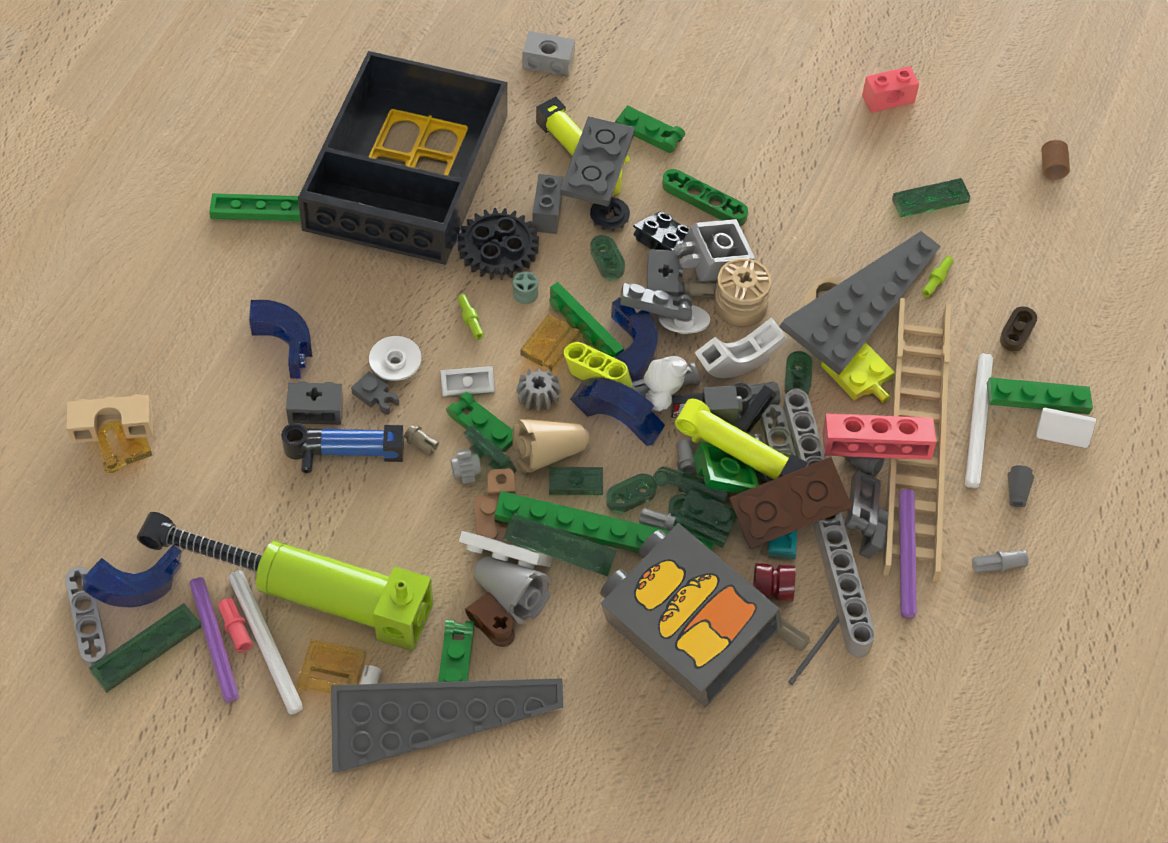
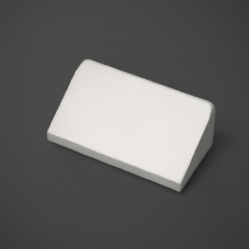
[440,366,495,396]
[1036,408,1096,448]

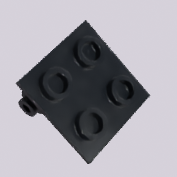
[633,211,690,251]

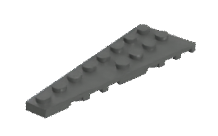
[779,231,941,375]
[331,678,563,773]

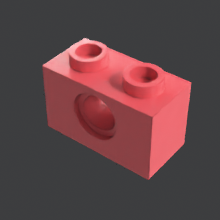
[862,66,919,113]

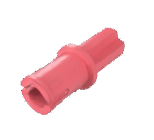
[218,598,253,652]

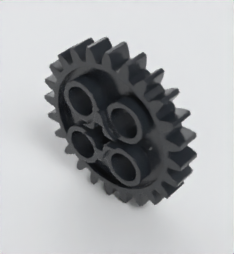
[457,208,539,280]

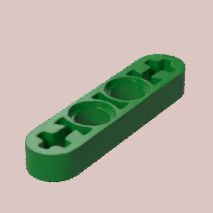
[662,169,748,226]

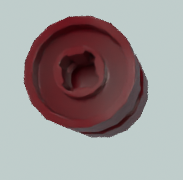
[753,563,796,602]

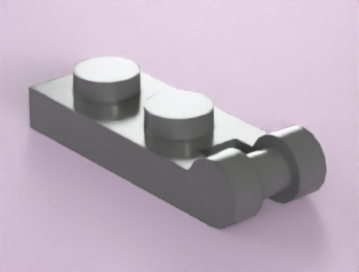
[620,283,692,321]
[845,470,881,537]

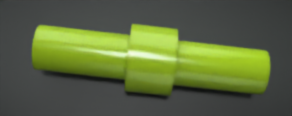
[922,256,954,297]
[457,294,484,340]

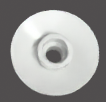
[659,305,710,334]
[369,336,421,381]

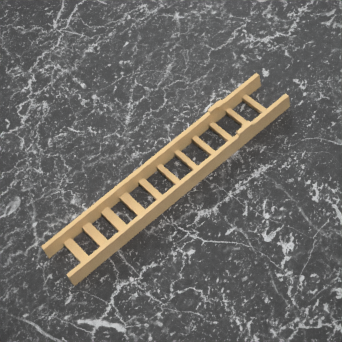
[883,298,951,582]

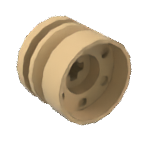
[714,258,771,327]

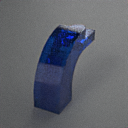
[611,297,658,382]
[249,300,313,379]
[570,377,665,446]
[82,545,182,607]

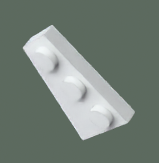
[459,531,553,569]

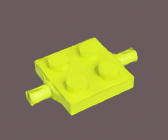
[821,342,895,404]

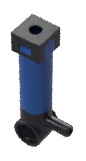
[281,423,404,474]

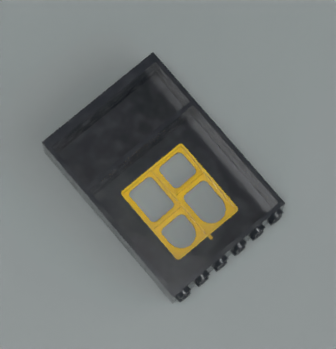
[298,51,508,265]

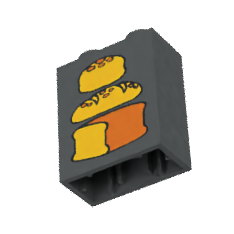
[600,523,782,708]

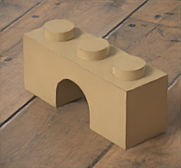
[66,394,153,443]

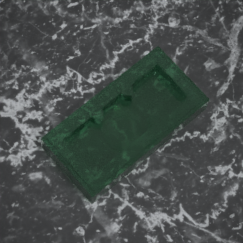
[549,467,603,495]

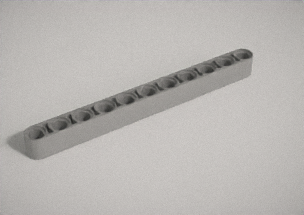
[783,389,875,657]

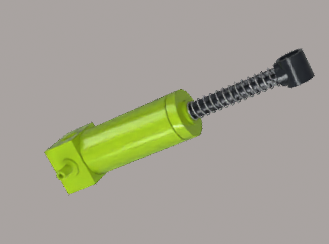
[137,512,434,651]

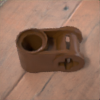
[465,592,515,647]

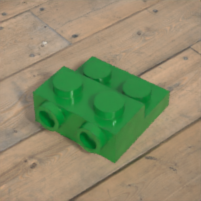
[693,442,759,494]

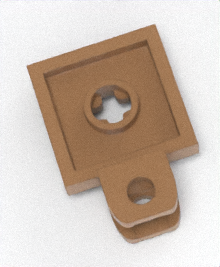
[474,469,531,550]

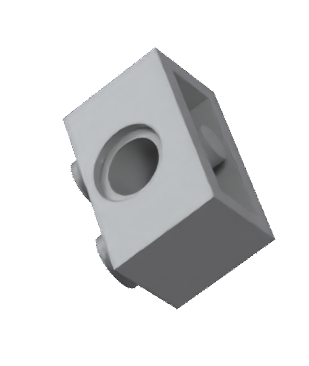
[522,31,575,76]

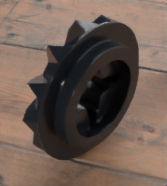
[590,197,630,232]

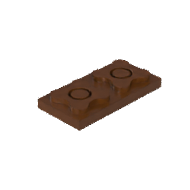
[729,457,852,549]

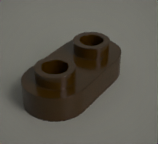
[1000,306,1037,351]

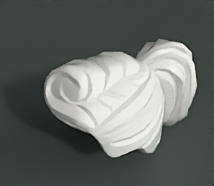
[644,356,687,412]

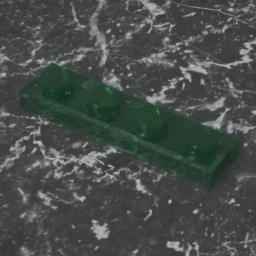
[503,513,617,577]
[89,603,201,693]

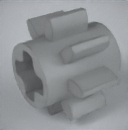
[451,449,481,484]

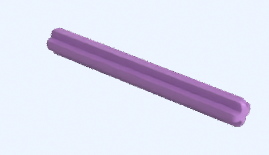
[899,489,917,618]
[190,577,239,703]

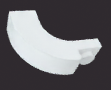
[695,318,788,379]

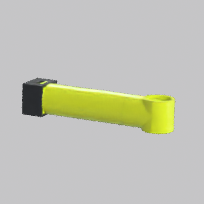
[536,96,630,196]
[675,399,808,480]

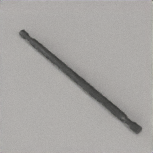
[788,586,864,685]

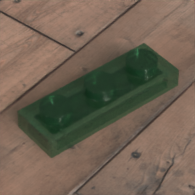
[892,178,971,218]

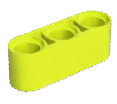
[564,342,632,396]

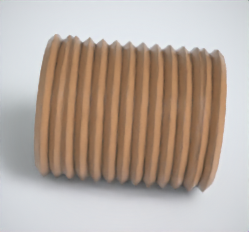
[1041,140,1070,180]

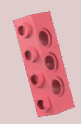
[822,414,936,460]

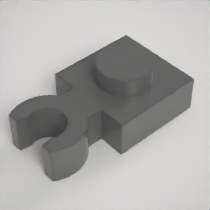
[351,371,399,415]
[859,507,889,559]

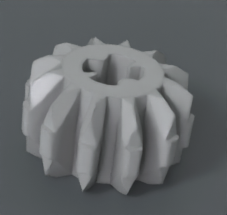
[516,367,561,413]

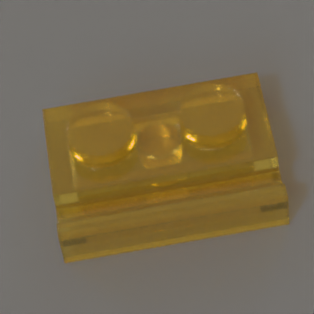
[520,314,580,372]

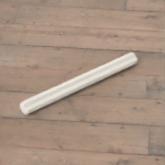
[965,353,993,489]
[229,570,303,715]

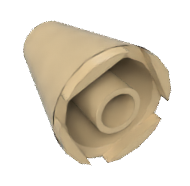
[512,419,589,473]

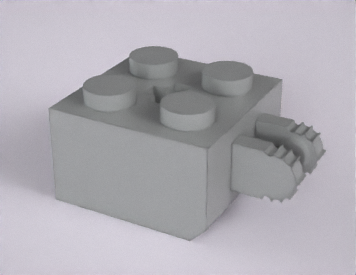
[674,219,755,282]

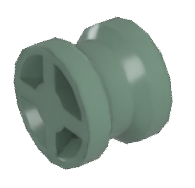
[513,272,538,304]

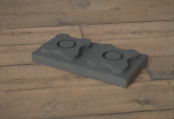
[560,116,635,206]

